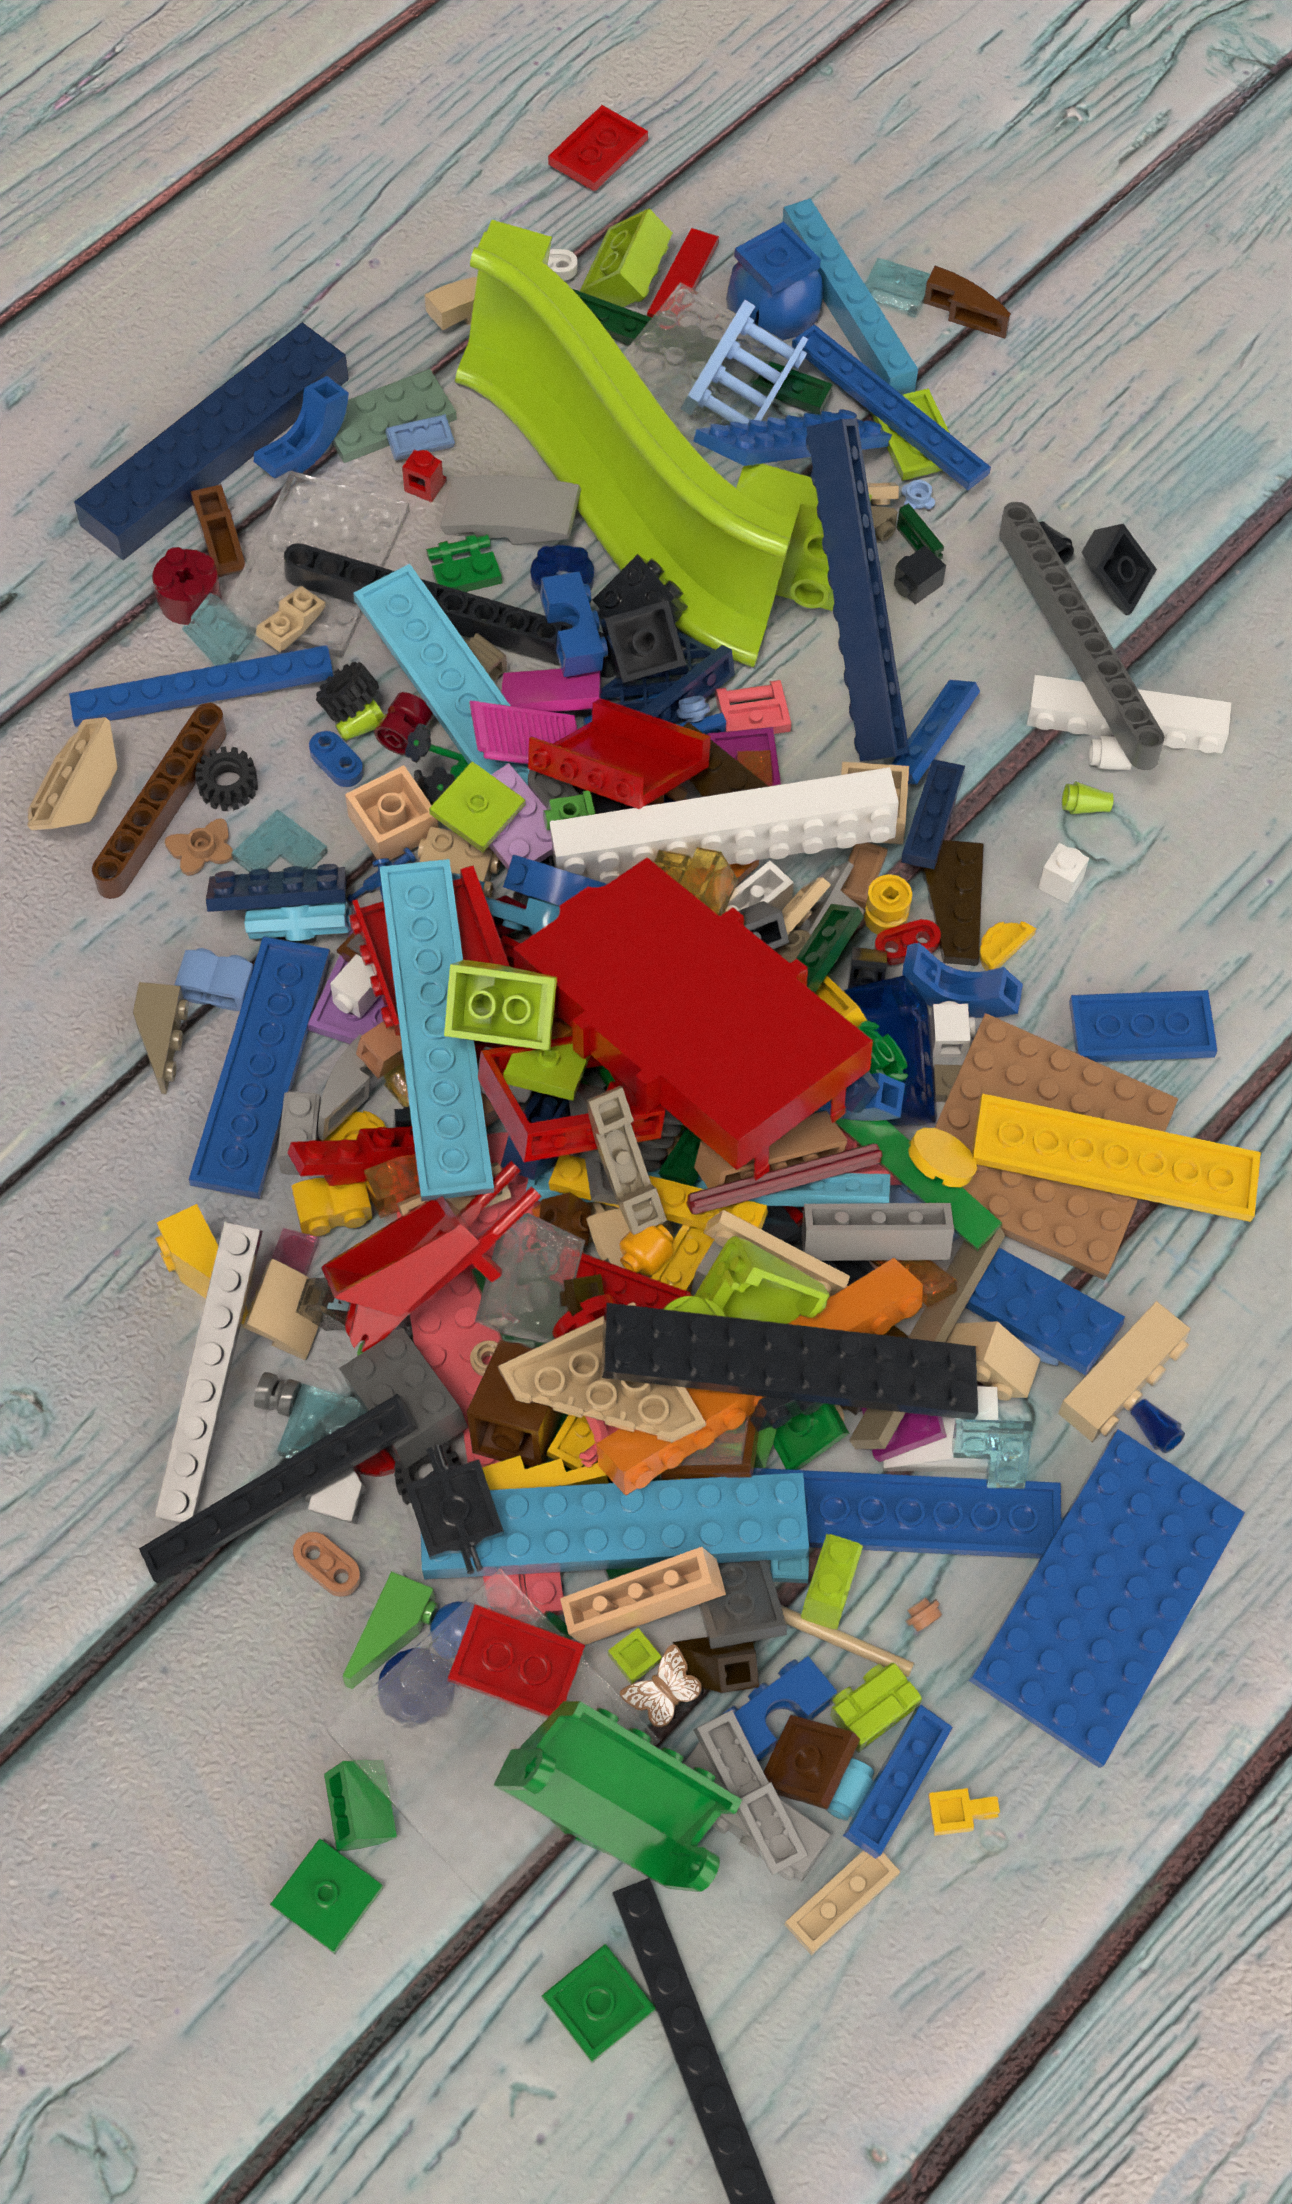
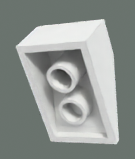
[883,1386,1000,1473]

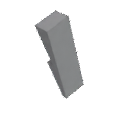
[693,1710,808,1875]

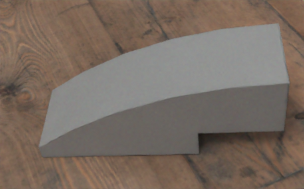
[318,1034,374,1140]

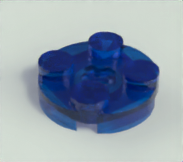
[530,545,594,593]

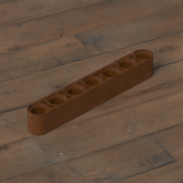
[92,703,227,899]

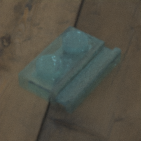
[182,593,255,666]

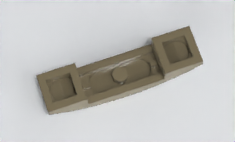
[586,1086,667,1235]

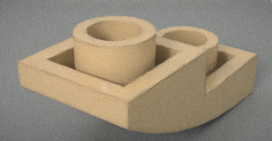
[256,586,326,652]

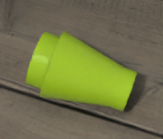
[335,698,384,742]
[1062,781,1114,814]

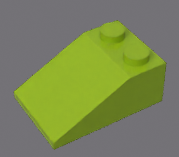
[444,960,557,1051]

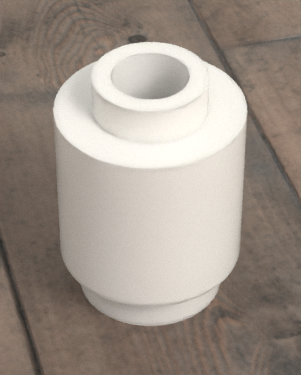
[1089,736,1132,770]

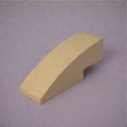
[425,277,477,330]

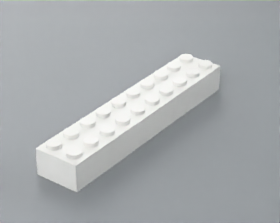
[550,767,899,884]

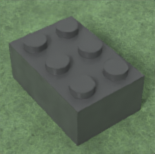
[339,1328,468,1469]

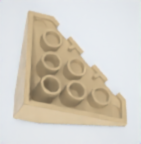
[498,1302,706,1443]

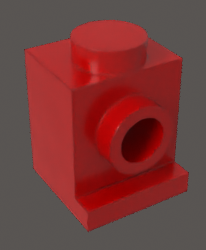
[402,449,447,503]

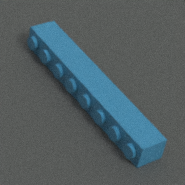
[782,198,918,395]

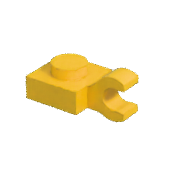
[928,1788,1000,1836]

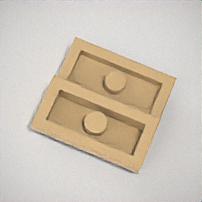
[243,1259,331,1360]

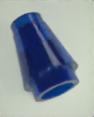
[1130,1399,1185,1454]

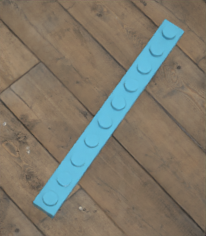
[526,1168,890,1207]

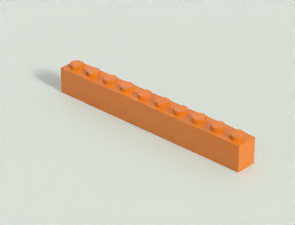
[596,1258,923,1496]

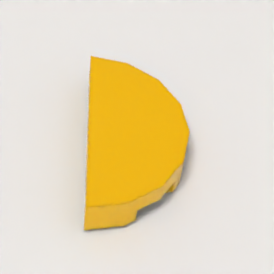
[979,921,1037,971]

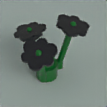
[405,724,469,802]

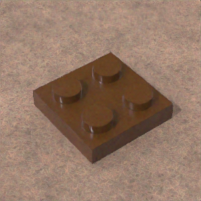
[763,1715,860,1809]

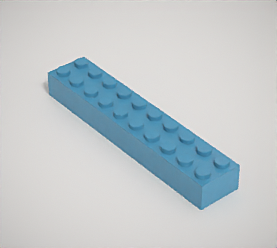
[421,1473,809,1580]

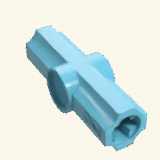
[244,902,352,941]

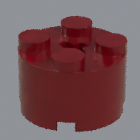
[152,547,222,625]

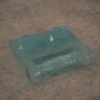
[864,258,930,318]

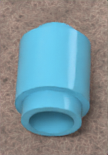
[826,1758,874,1821]

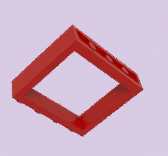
[478,1036,665,1162]

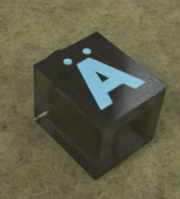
[296,1277,350,1331]

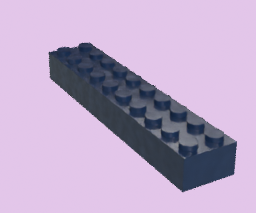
[74,322,349,561]

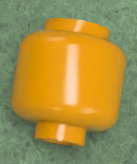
[619,1224,674,1276]

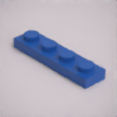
[891,680,980,785]
[843,1705,953,1859]

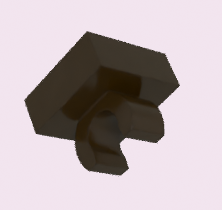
[559,1274,604,1316]

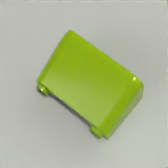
[694,1236,829,1324]

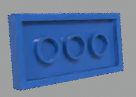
[1069,990,1218,1062]
[965,1247,1125,1375]

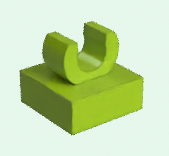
[608,1628,662,1684]

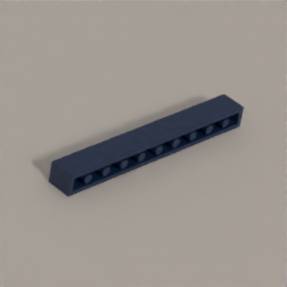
[806,418,910,762]

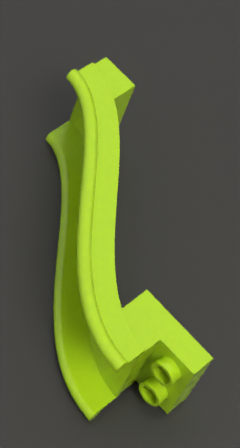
[455,220,872,668]

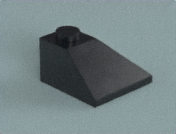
[1082,523,1157,615]

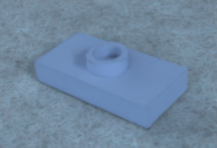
[385,414,455,461]

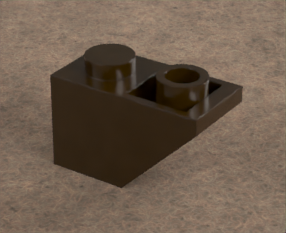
[673,1637,759,1693]

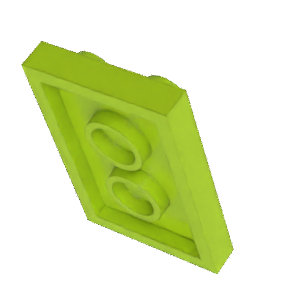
[870,388,950,481]

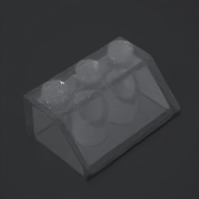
[475,1213,585,1343]

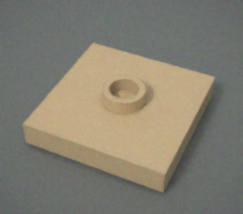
[782,877,831,935]

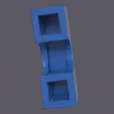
[540,571,608,677]
[723,1656,838,1762]

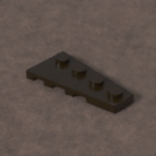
[921,840,984,966]

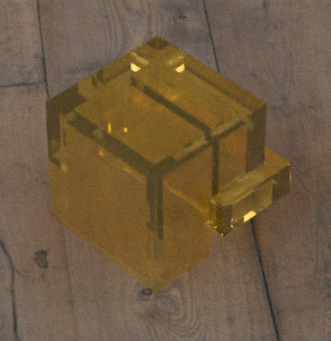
[654,847,738,916]

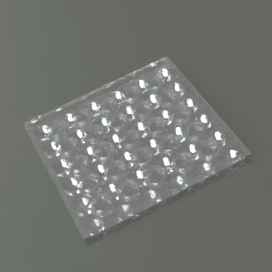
[326,1568,661,1909]

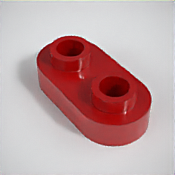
[874,919,941,965]

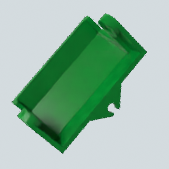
[493,1701,742,1892]

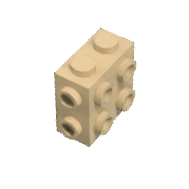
[418,826,501,898]

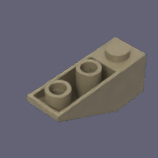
[133,982,189,1094]

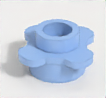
[901,480,935,510]

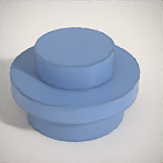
[677,696,710,722]

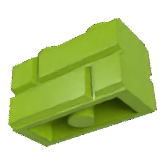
[801,1534,863,1629]
[830,1662,922,1753]

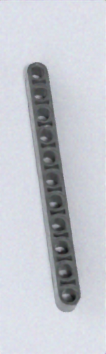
[999,502,1165,770]

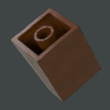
[467,1340,562,1469]

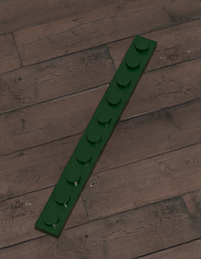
[573,289,833,415]
[658,904,864,1186]

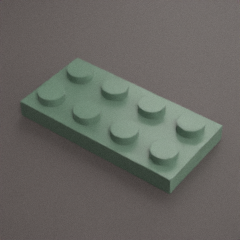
[332,369,457,463]

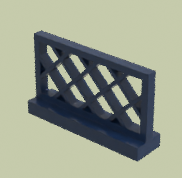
[600,631,735,724]

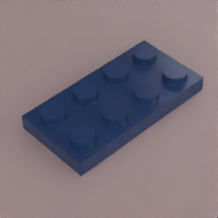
[206,864,346,912]

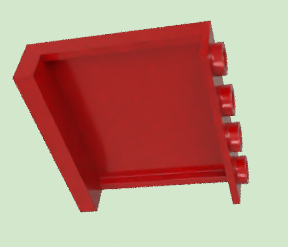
[528,698,711,809]
[348,865,510,1036]

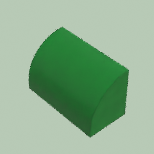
[324,1759,397,1851]

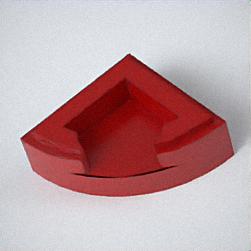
[356,1448,396,1477]

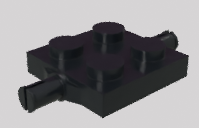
[405,1445,504,1574]

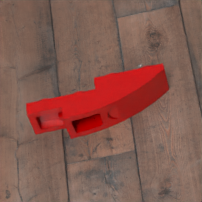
[287,1126,417,1186]

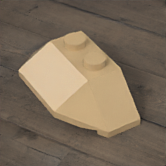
[27,717,118,830]

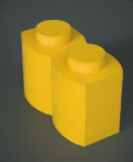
[291,1178,372,1236]

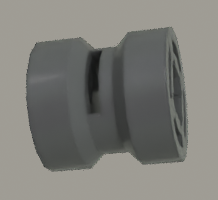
[254,1372,302,1417]

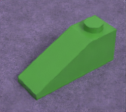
[342,1571,438,1689]

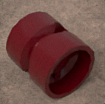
[374,692,434,755]

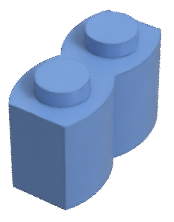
[174,948,253,1011]

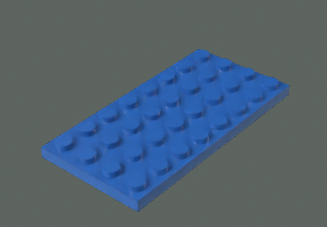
[968,1429,1245,1768]

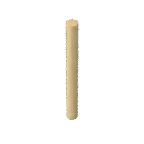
[781,1605,914,1677]

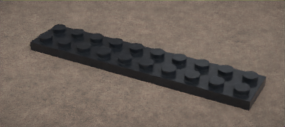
[601,1303,978,1420]

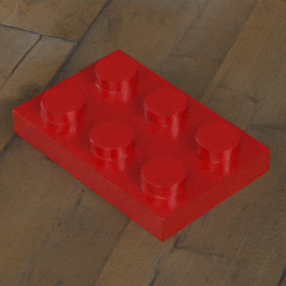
[548,105,648,191]
[447,1604,585,1718]

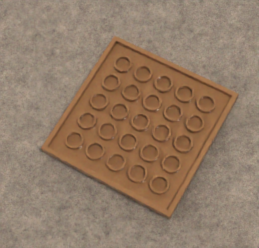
[906,1013,1179,1280]

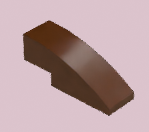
[924,265,1011,339]
[191,484,247,578]

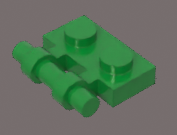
[426,534,502,592]

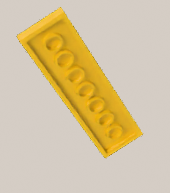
[972,1093,1261,1222]

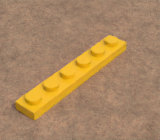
[548,1155,768,1230]

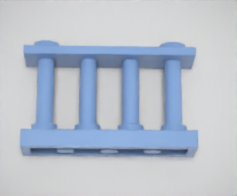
[680,300,808,424]

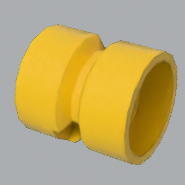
[864,874,912,935]

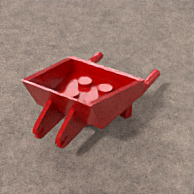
[321,1161,542,1352]

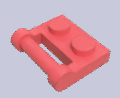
[715,680,791,734]

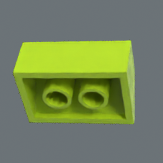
[580,208,673,307]

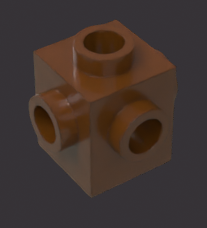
[537,1192,592,1253]

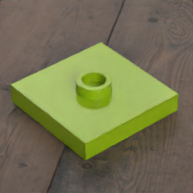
[429,761,526,853]
[503,1037,590,1101]

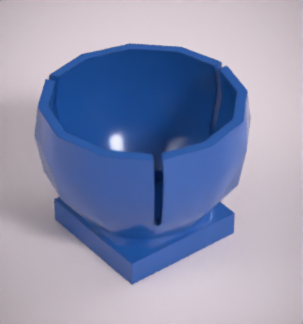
[726,221,824,341]

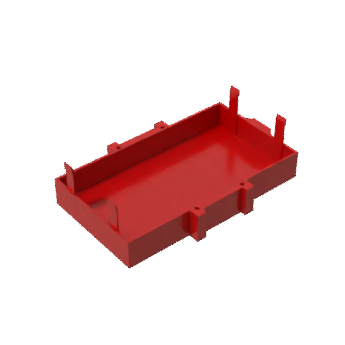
[513,857,873,1181]

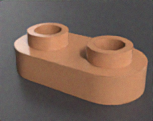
[293,1532,361,1597]

